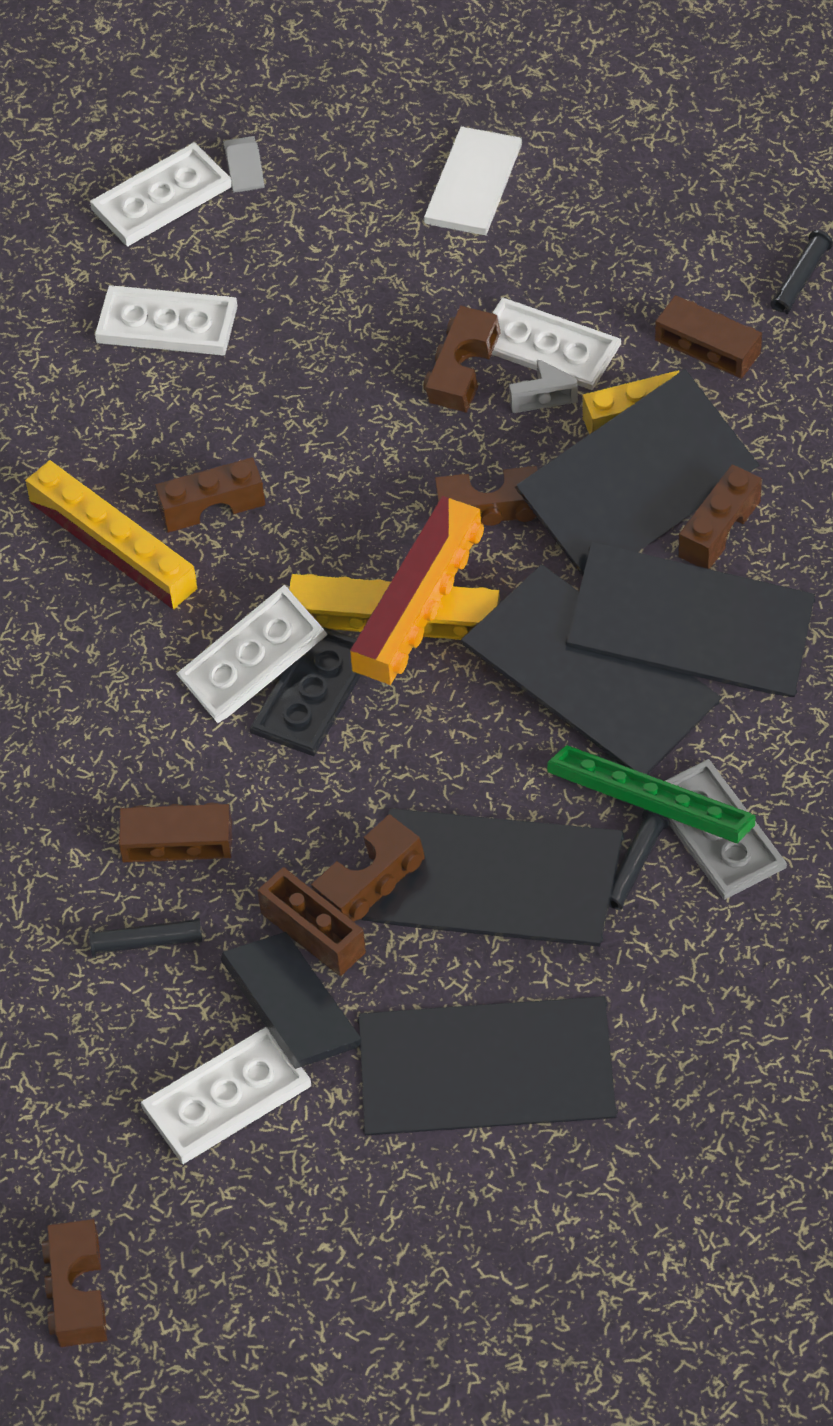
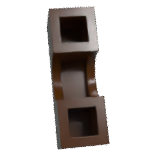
[423,305,501,413]
[155,457,265,532]
[678,464,762,569]
[435,466,537,526]
[311,814,425,922]
[42,1219,107,1347]

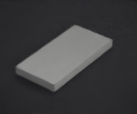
[665,759,787,900]

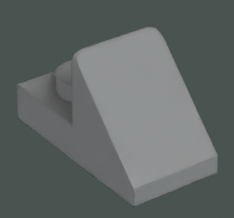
[223,136,265,193]
[509,360,578,413]

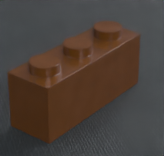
[655,295,762,379]
[119,802,232,862]
[257,867,366,977]

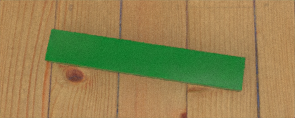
[547,745,756,844]

